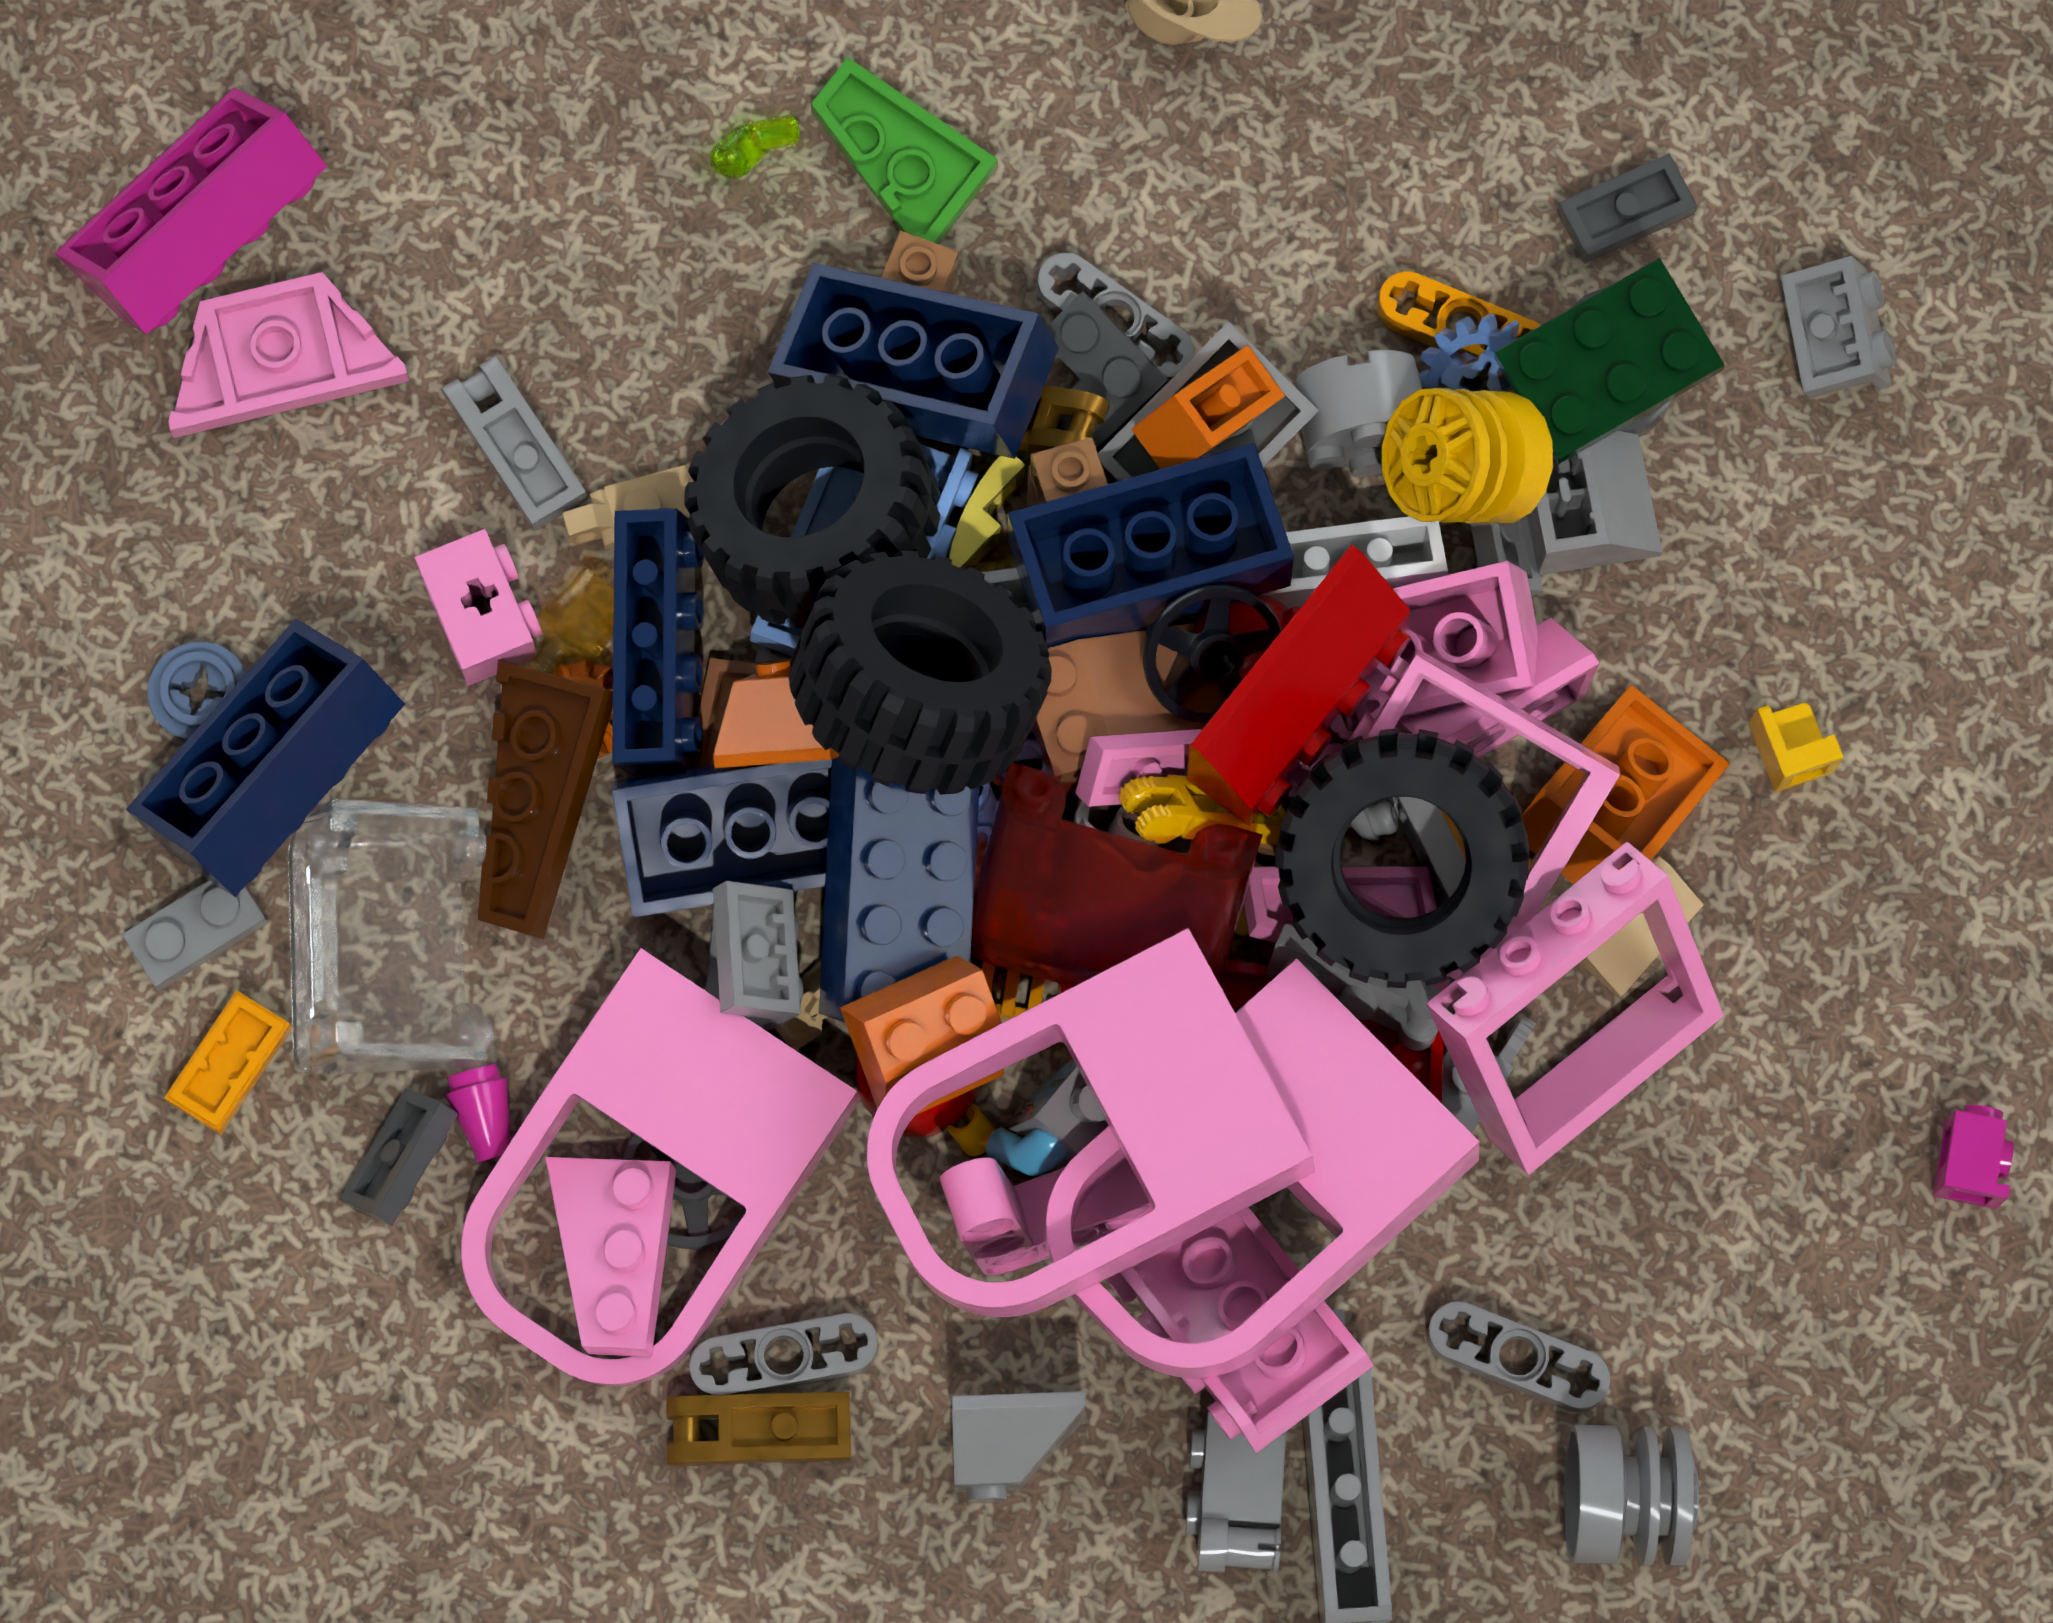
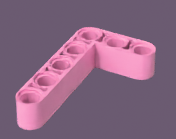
[940,1158,1154,1275]

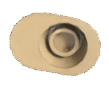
[1125,0,1262,46]

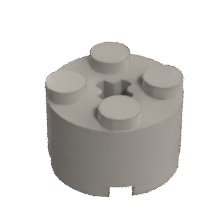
[1295,350,1422,477]

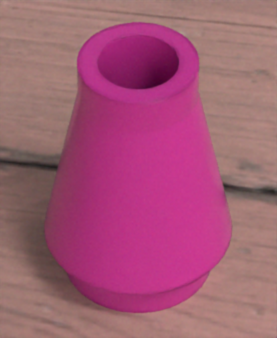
[445,1064,511,1163]

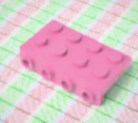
[1106,1207,1374,1453]

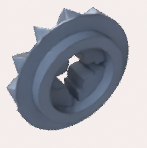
[147,642,247,741]

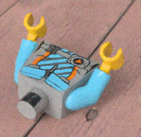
[947,1052,1109,1177]

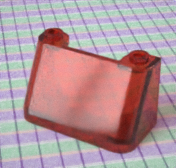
[971,763,1263,987]

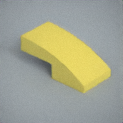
[949,456,1025,571]

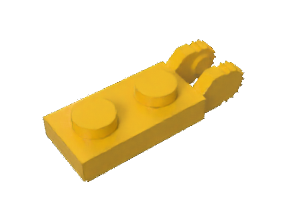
[1118,774,1286,845]

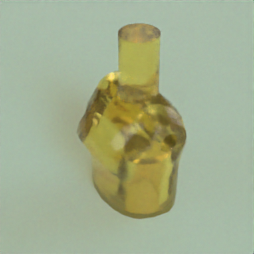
[526,567,614,674]

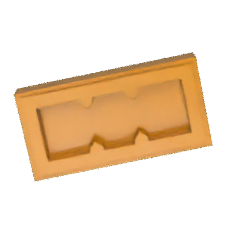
[164,990,293,1136]

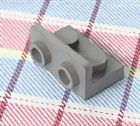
[1781,256,1896,398]
[713,881,803,1030]

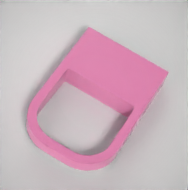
[867,928,1315,1317]
[461,948,861,1386]
[1046,958,1480,1378]

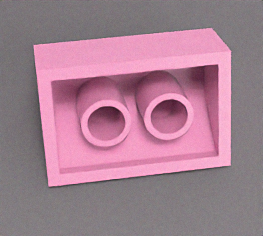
[1346,561,1539,730]
[1394,618,1600,758]

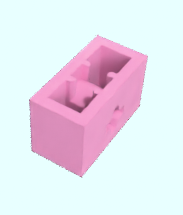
[414,529,542,686]

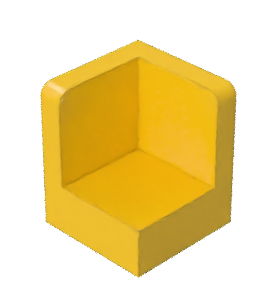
[1748,703,1844,793]

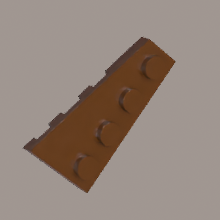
[478,660,613,939]

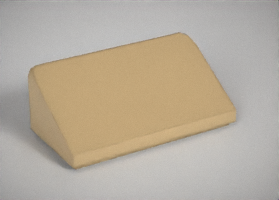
[1579,856,1704,999]

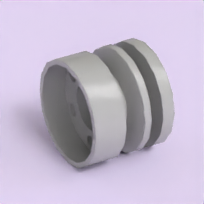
[1564,1425,1699,1566]

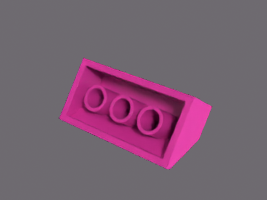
[54,88,327,335]

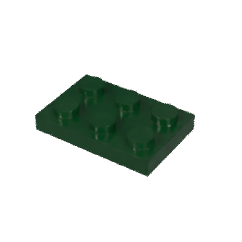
[1494,257,1725,465]

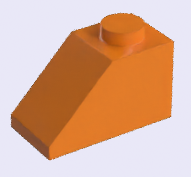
[1131,345,1285,469]

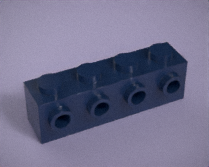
[612,508,704,776]

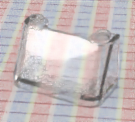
[288,799,493,1075]

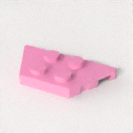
[168,272,409,438]

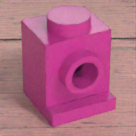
[1933,1105,2014,1209]

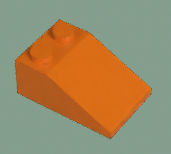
[1521,684,1730,884]

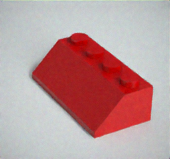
[1187,544,1411,826]

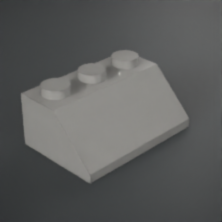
[1098,321,1319,481]

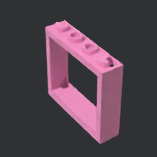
[1347,649,1620,980]
[1426,842,1724,1175]

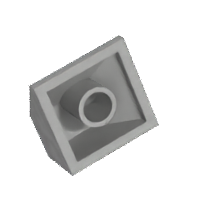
[951,1391,1086,1503]

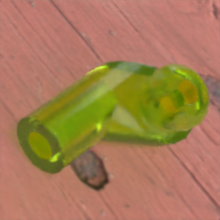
[709,115,800,179]

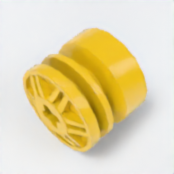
[1382,388,1553,524]

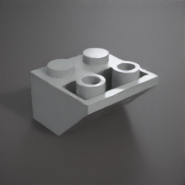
[1527,431,1662,575]

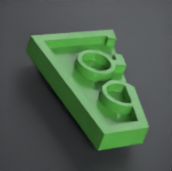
[811,57,998,244]

